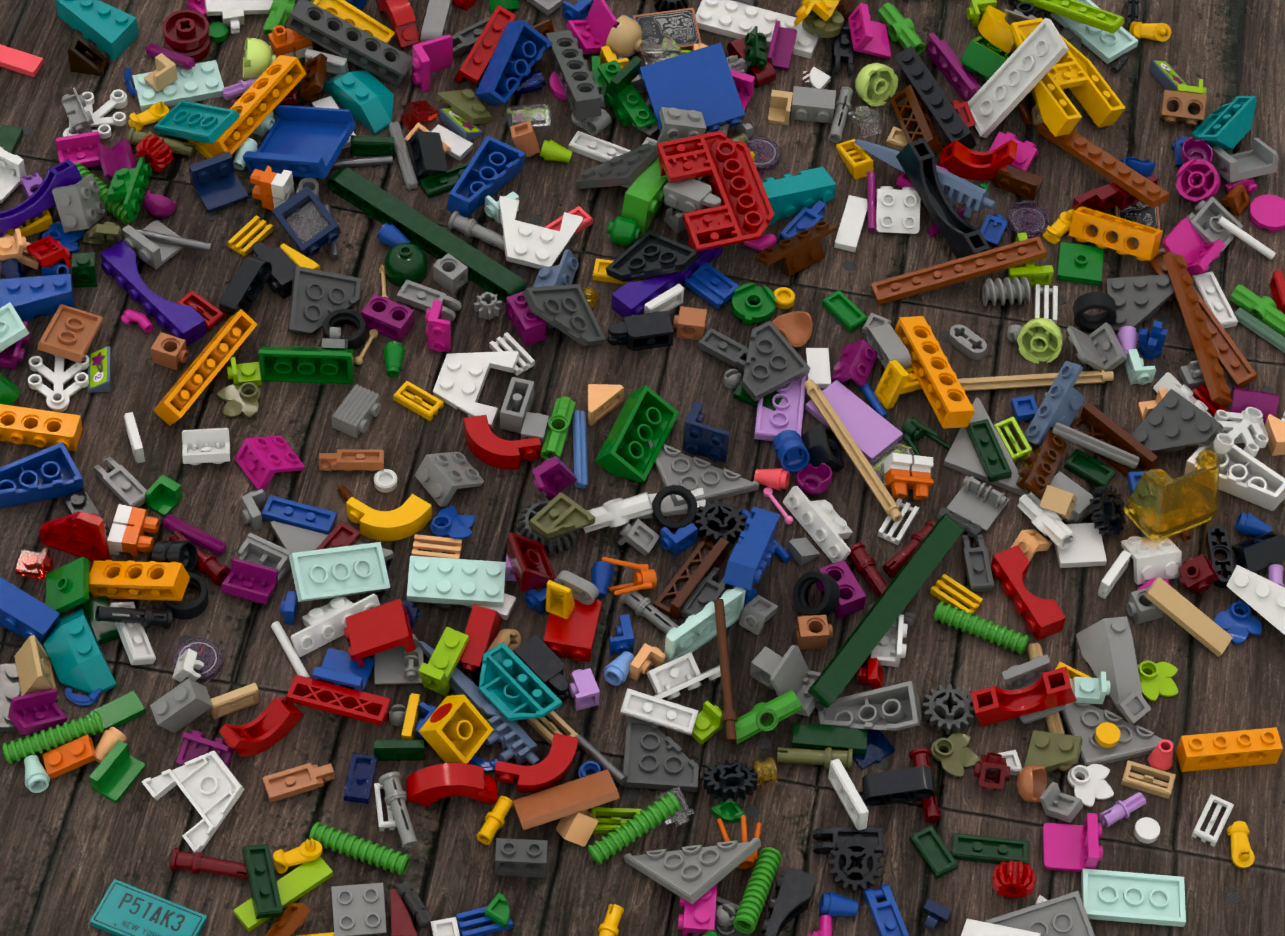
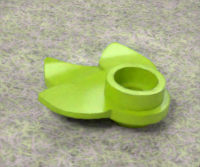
[1137,660,1178,701]

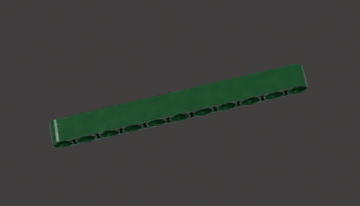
[327,166,526,303]
[808,514,964,708]

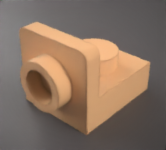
[0,228,27,261]
[1011,529,1052,562]
[629,643,666,681]

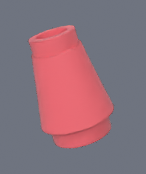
[754,468,790,491]
[1148,739,1173,771]

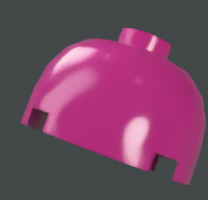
[1176,159,1221,203]

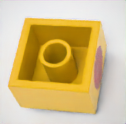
[418,694,494,764]

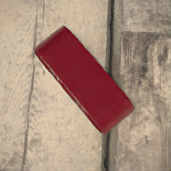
[727,36,776,88]

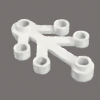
[63,89,128,139]
[28,355,90,412]
[1213,407,1269,457]

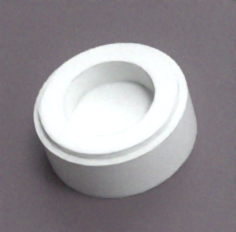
[374,469,398,493]
[1134,817,1160,844]

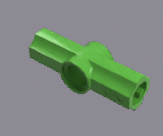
[262,0,295,37]
[877,3,926,56]
[1229,284,1285,337]
[541,396,576,460]
[735,689,802,744]

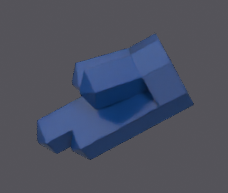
[1138,320,1168,360]

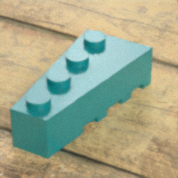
[55,0,139,61]
[762,167,836,225]

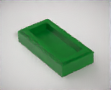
[822,290,868,333]
[89,691,146,735]

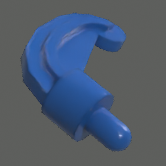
[124,66,137,97]
[65,687,102,707]
[469,754,501,772]

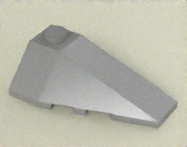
[1075,616,1143,716]
[818,681,922,731]

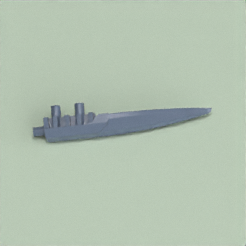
[854,139,996,218]
[418,641,541,765]

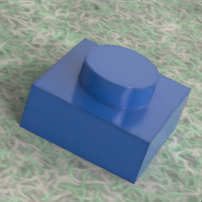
[1010,395,1038,422]
[280,591,298,625]

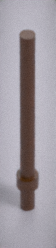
[714,599,737,742]

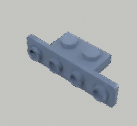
[533,249,579,329]
[1024,361,1086,446]

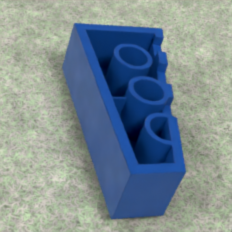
[475,20,553,106]
[446,135,526,218]
[0,274,74,321]
[0,442,83,508]
[723,506,780,591]
[0,577,60,645]

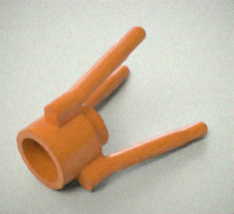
[602,557,657,595]
[717,815,761,869]

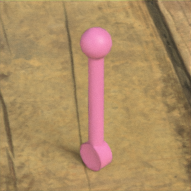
[763,487,794,525]

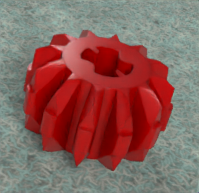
[135,134,173,172]
[992,860,1036,900]

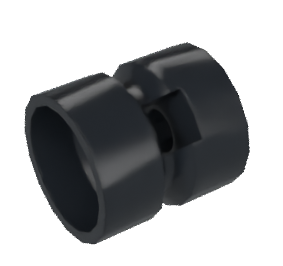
[152,541,198,572]

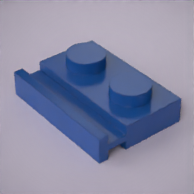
[684,262,739,310]

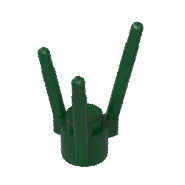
[902,417,951,456]

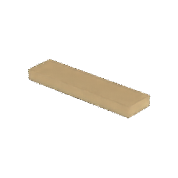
[1144,577,1233,657]

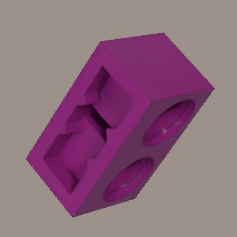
[506,291,546,346]
[361,294,414,343]
[816,560,866,619]

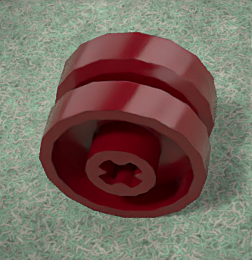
[162,10,211,63]

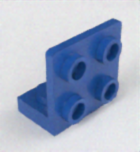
[312,648,375,692]

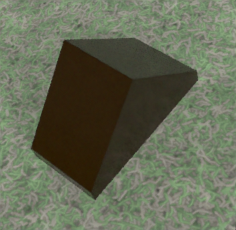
[68,34,108,76]

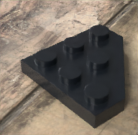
[605,230,700,282]

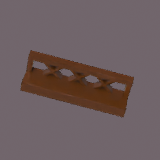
[889,85,944,155]
[1070,402,1158,477]
[653,538,729,621]

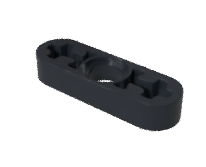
[1205,525,1234,588]

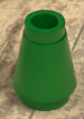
[383,341,406,377]

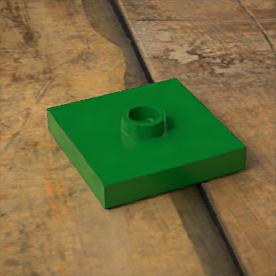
[1056,242,1104,286]
[46,556,89,614]

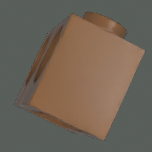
[1159,90,1207,126]

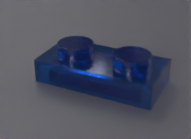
[343,753,378,804]

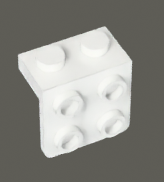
[0,147,26,204]
[876,186,921,234]
[1121,532,1182,585]

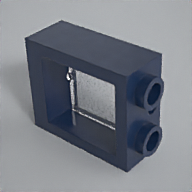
[272,186,341,257]

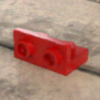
[26,235,72,269]

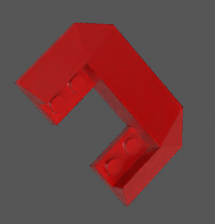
[657,131,774,252]

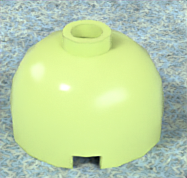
[243,37,276,80]
[855,63,898,107]
[1017,318,1063,364]

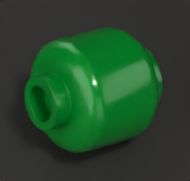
[606,215,640,247]

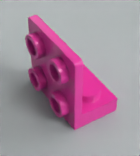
[848,3,891,59]
[234,436,305,490]

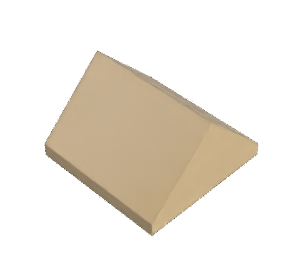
[14,635,59,699]

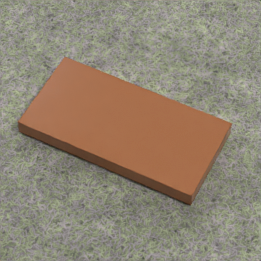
[512,769,620,830]

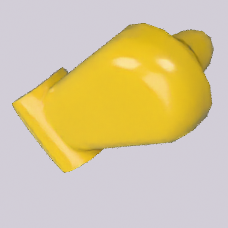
[1129,22,1171,42]
[128,101,169,131]
[1042,209,1075,245]
[1227,821,1255,869]
[273,838,322,874]

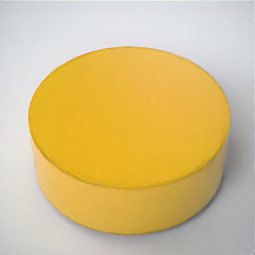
[774,287,795,309]
[1094,722,1120,748]

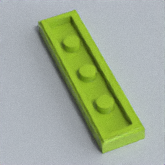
[233,857,333,932]

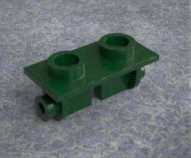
[744,26,767,70]

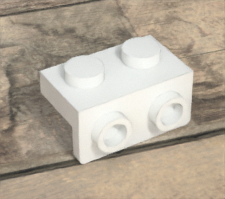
[182,428,230,465]
[870,614,908,667]

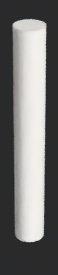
[1217,216,1276,260]
[271,621,310,678]

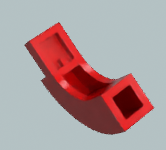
[375,0,421,48]
[939,139,1018,180]
[464,415,541,470]
[219,697,303,757]
[494,733,579,793]
[406,763,498,807]

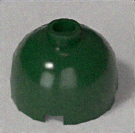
[384,242,428,287]

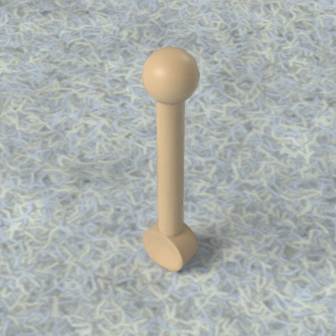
[379,265,389,298]
[354,329,378,365]

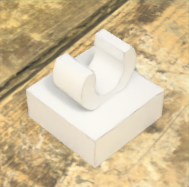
[222,8,244,34]
[172,649,204,682]

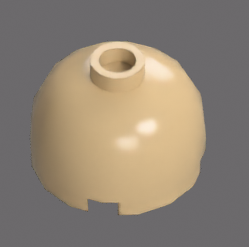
[605,15,644,58]

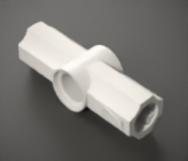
[583,492,653,533]
[1017,492,1076,550]

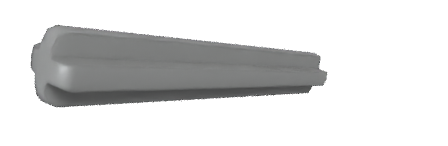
[389,121,418,190]
[1052,422,1140,469]

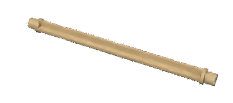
[958,370,1114,391]
[804,379,903,522]

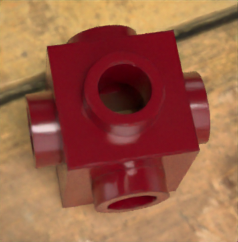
[1178,554,1220,593]
[973,752,1010,790]

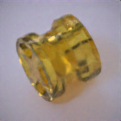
[752,757,777,785]

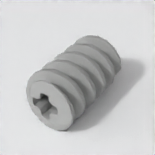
[982,277,1031,307]

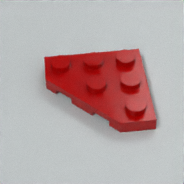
[39,511,111,562]

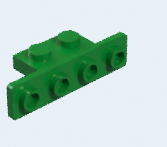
[598,60,656,130]
[107,156,152,221]

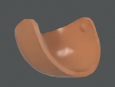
[772,311,812,347]

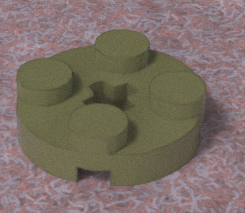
[802,10,844,38]

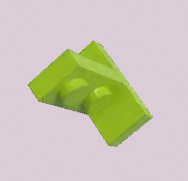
[1007,233,1054,287]
[418,627,469,696]

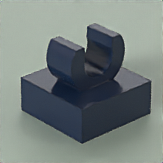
[924,899,952,931]

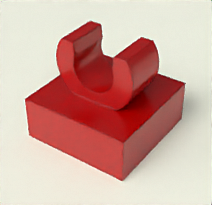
[857,658,883,690]

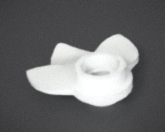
[1067,764,1114,807]

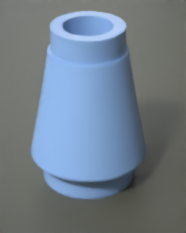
[604,651,635,686]

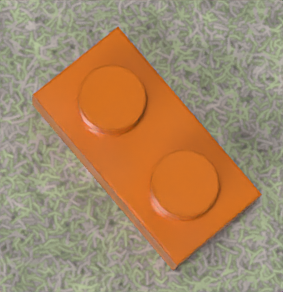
[42,734,97,779]

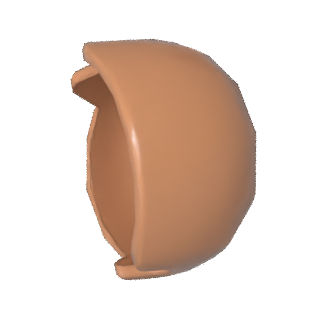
[1016,765,1047,803]

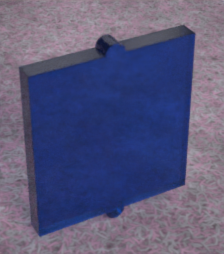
[852,728,895,770]

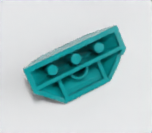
[323,70,394,135]
[1191,96,1257,151]
[43,608,117,694]
[479,642,562,721]

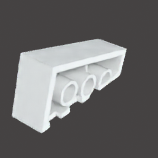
[1184,437,1285,511]
[1226,565,1285,635]

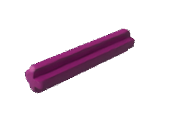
[145,43,196,70]
[163,514,227,555]

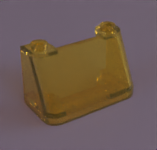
[1123,448,1220,541]

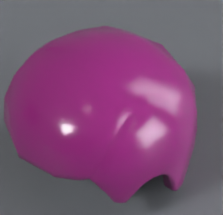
[1180,137,1214,164]
[143,190,177,218]
[795,463,833,495]

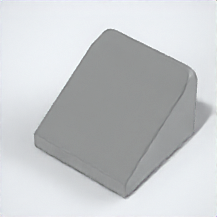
[787,537,820,566]

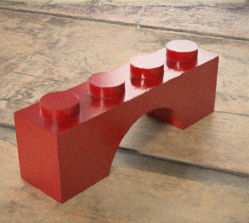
[991,545,1066,641]
[971,667,1077,726]

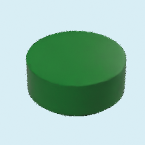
[209,22,228,43]

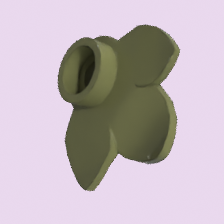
[217,382,261,418]
[931,733,980,777]

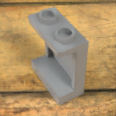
[1211,138,1279,183]

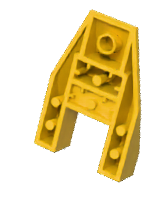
[1010,18,1126,137]

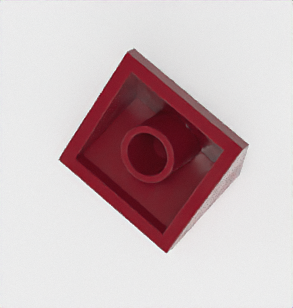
[507,532,555,592]

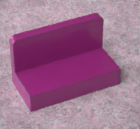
[767,20,797,71]
[96,138,137,180]
[1230,387,1280,422]

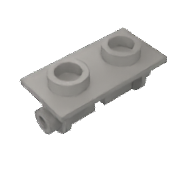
[61,87,94,133]

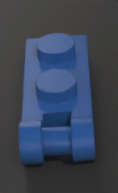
[863,884,909,936]

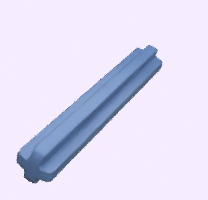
[572,410,588,489]

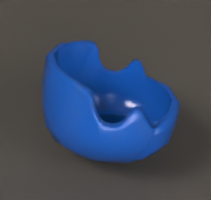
[1122,157,1156,177]

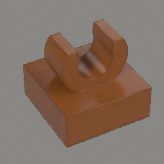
[1221,184,1250,215]

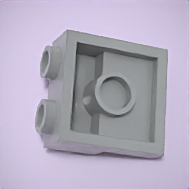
[1186,196,1243,253]

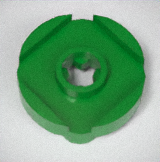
[731,283,776,325]

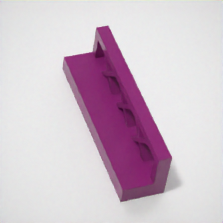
[925,32,981,102]

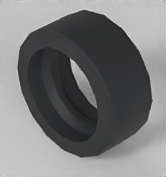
[1073,292,1117,332]
[323,309,366,351]
[652,485,697,531]
[793,571,840,616]
[162,572,209,620]

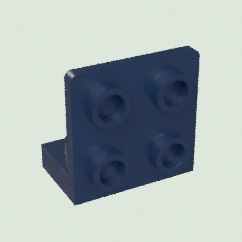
[189,152,248,213]
[682,401,730,463]

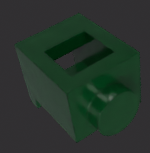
[72,252,98,288]

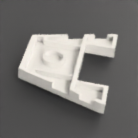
[498,196,583,269]
[433,351,519,430]
[142,751,245,853]

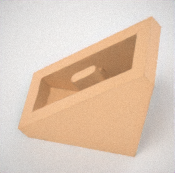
[587,384,624,426]
[1265,414,1285,456]

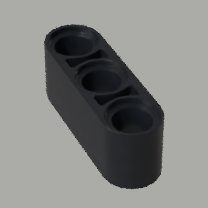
[219,255,272,316]
[862,766,935,806]

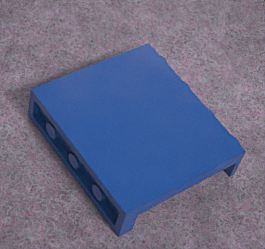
[638,43,745,133]
[243,105,356,179]

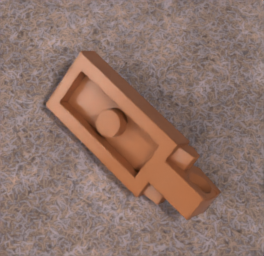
[319,449,384,472]
[262,763,335,803]

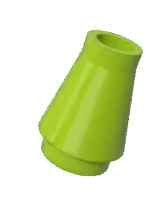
[540,139,573,163]

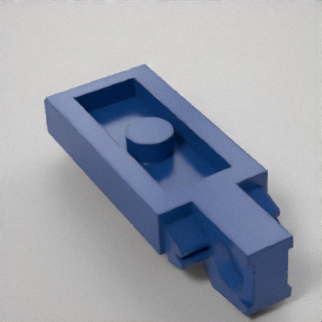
[779,200,826,241]

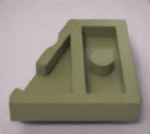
[435,89,492,125]
[82,222,123,246]
[529,492,595,539]
[1024,730,1083,772]

